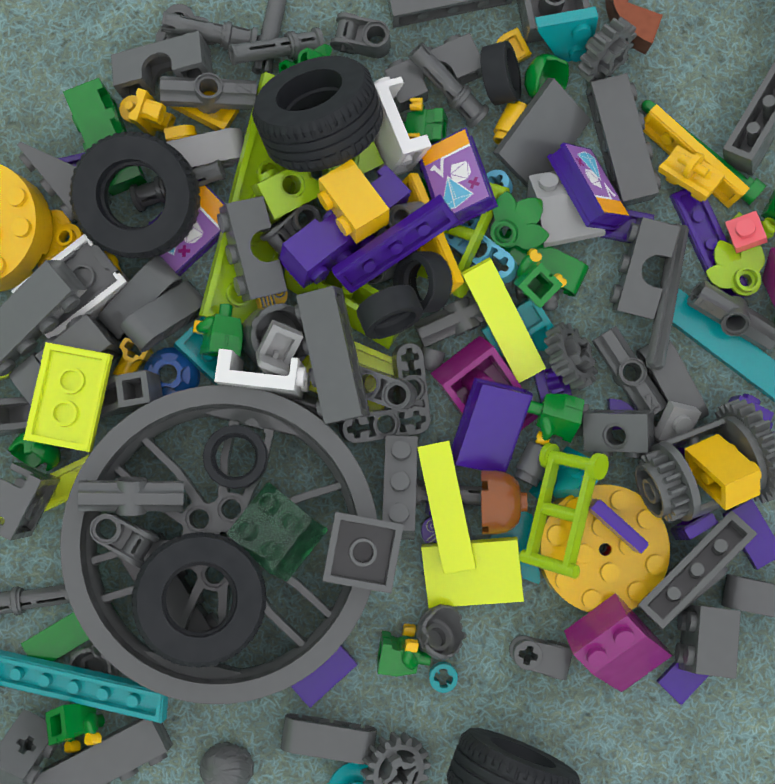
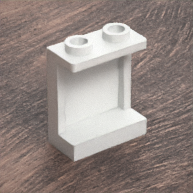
[374,77,432,176]
[214,349,310,400]

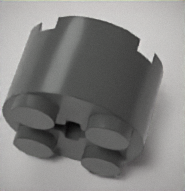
[242,303,307,366]

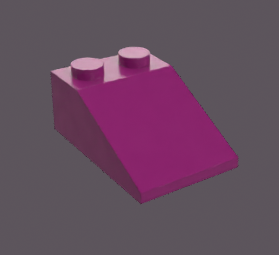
[430,335,538,430]
[564,593,673,692]

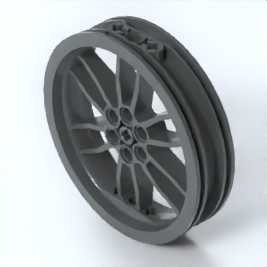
[60,385,377,704]

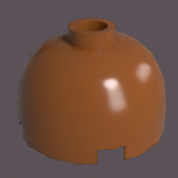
[481,470,528,534]

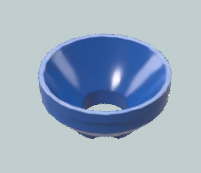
[143,347,200,396]

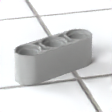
[167,128,244,169]

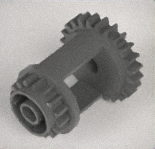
[635,399,775,522]

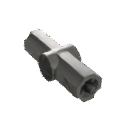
[160,72,257,114]
[687,280,775,351]
[414,296,485,348]
[592,326,667,415]
[77,476,184,516]

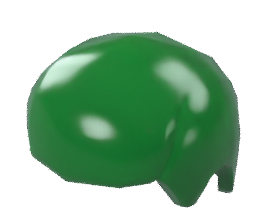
[524,53,569,99]
[7,431,61,471]

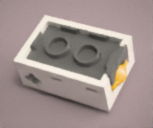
[11,234,130,339]

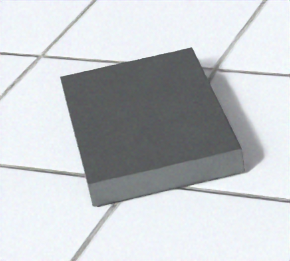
[493,78,591,188]

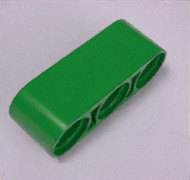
[494,228,589,297]

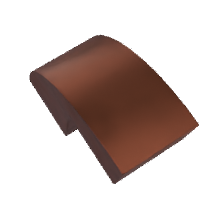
[605,0,663,54]

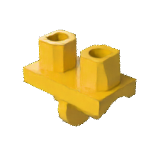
[119,88,176,136]
[658,145,725,202]

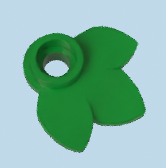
[490,191,549,249]

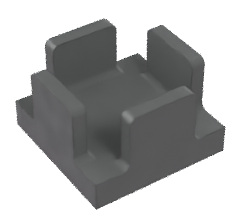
[0,462,60,541]

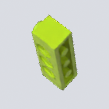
[251,141,384,220]

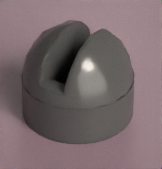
[421,347,446,371]

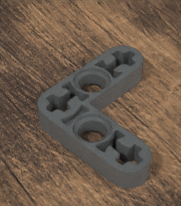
[339,343,430,443]

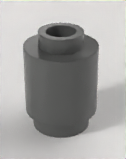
[514,441,546,488]

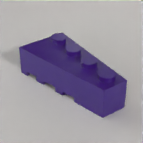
[279,165,411,289]

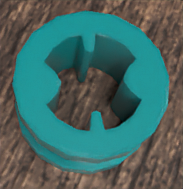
[429,661,458,693]

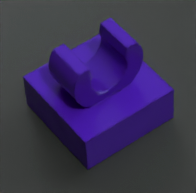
[533,368,572,403]

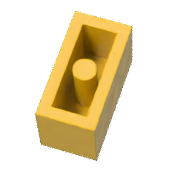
[317,159,389,244]
[684,434,762,510]

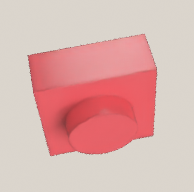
[725,211,768,254]

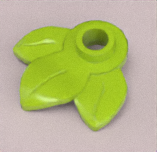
[706,240,765,296]

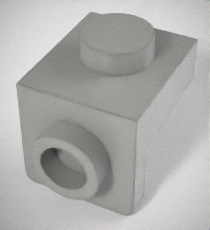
[256,320,303,376]
[654,401,701,446]

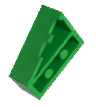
[63,78,147,196]

